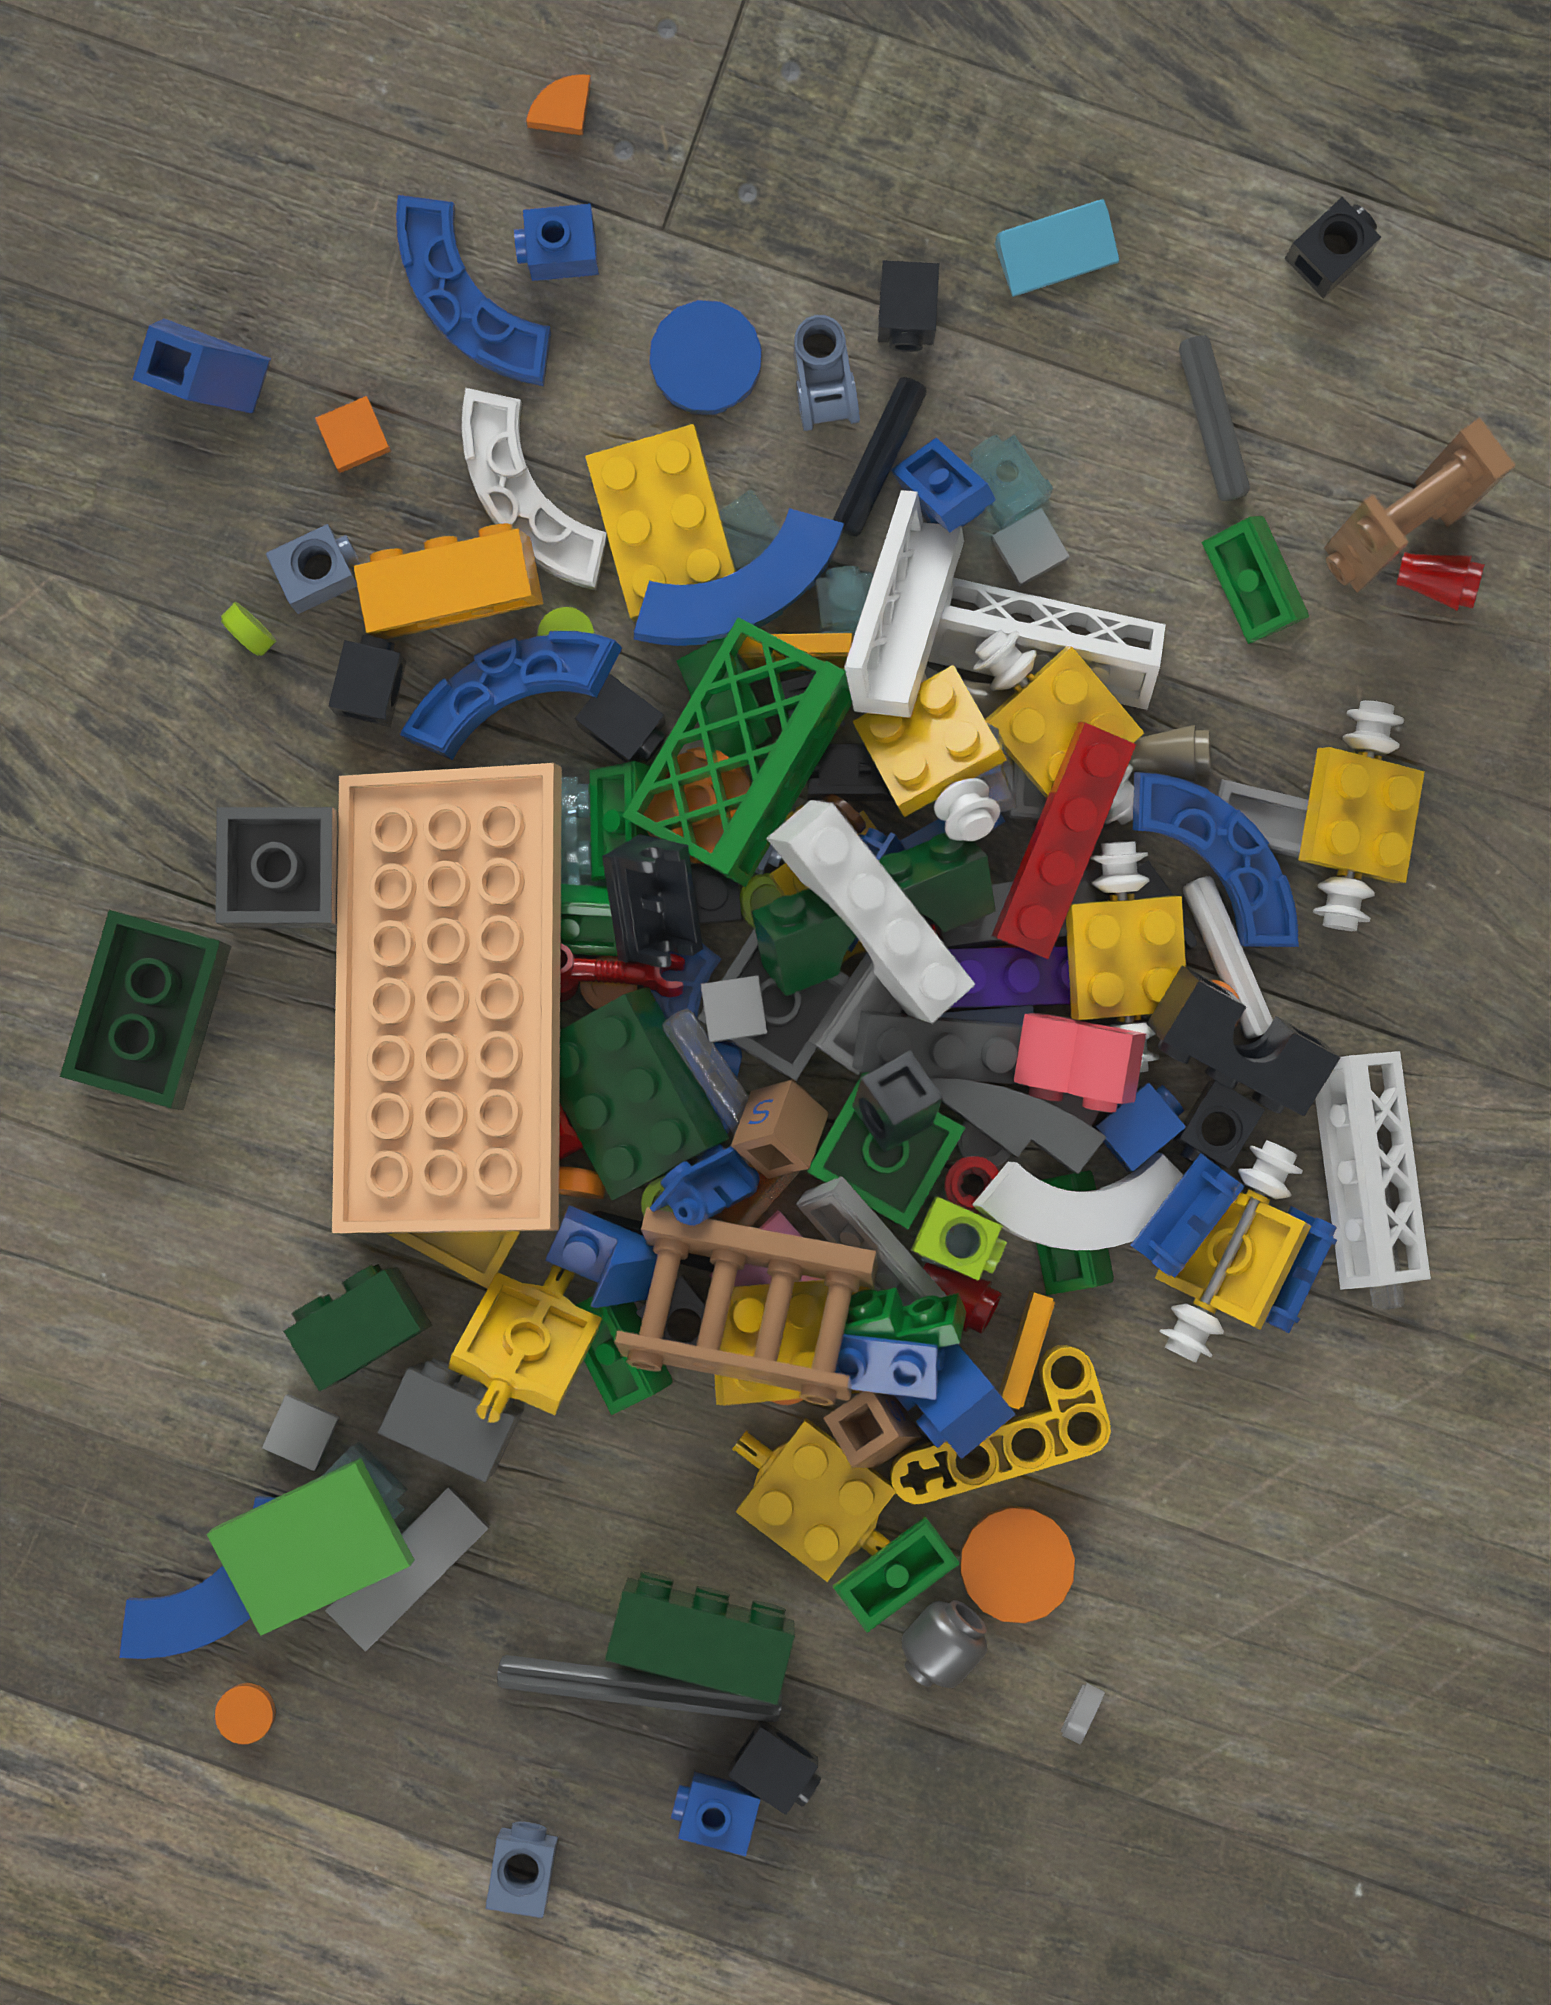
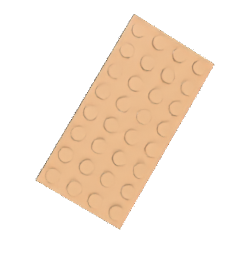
[332,763,562,1234]

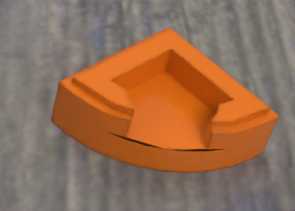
[526,74,591,136]

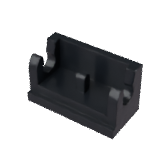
[807,744,895,801]
[602,834,703,967]

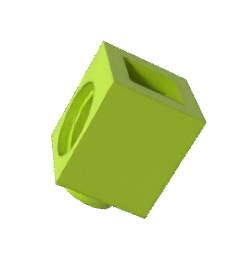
[911,1197,1007,1280]

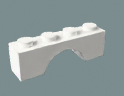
[767,800,975,1023]

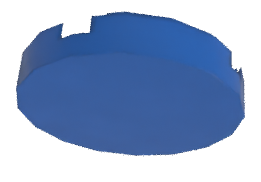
[650,300,762,415]

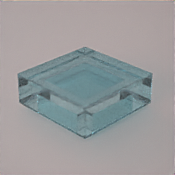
[719,489,780,570]

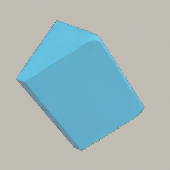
[995,199,1119,297]

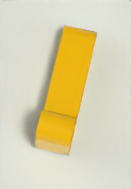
[889,1345,1111,1504]

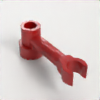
[560,944,685,1003]

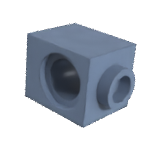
[266,524,361,614]
[485,1822,558,1918]

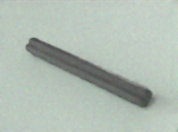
[497,1655,783,1722]

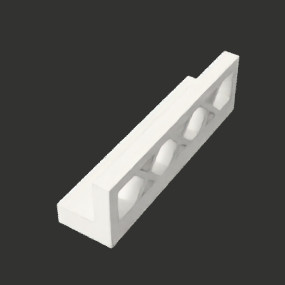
[845,490,964,718]
[928,578,1166,710]
[1315,1051,1431,1290]

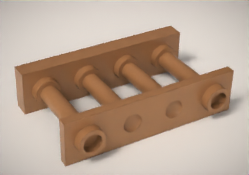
[1324,417,1516,593]
[615,1207,878,1405]

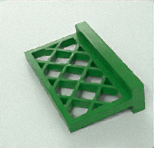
[622,617,852,887]

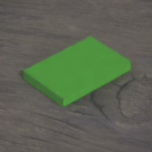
[206,1458,415,1636]

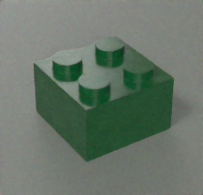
[283,1264,433,1392]

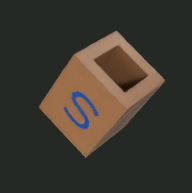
[731,1079,829,1179]
[824,1391,922,1468]

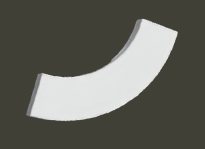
[462,388,608,591]
[972,1153,1183,1250]

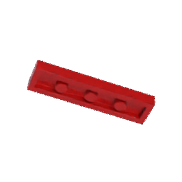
[991,722,1137,959]

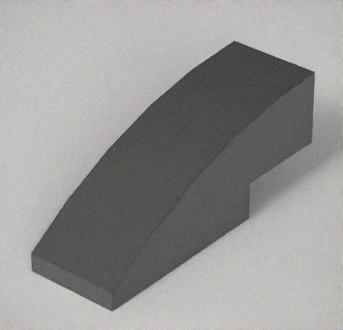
[930,1078,1106,1174]

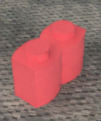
[1013,1013,1146,1112]

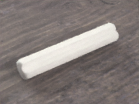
[1183,876,1273,1039]

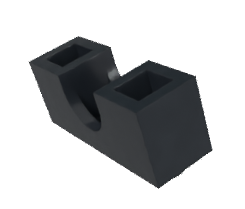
[1147,965,1340,1117]

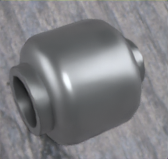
[902,1600,987,1688]

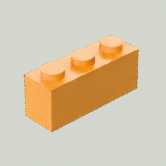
[354,523,544,640]

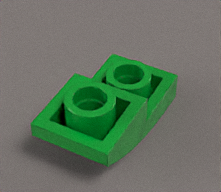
[843,1287,966,1347]

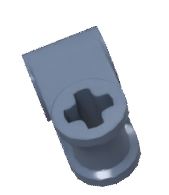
[794,315,860,431]

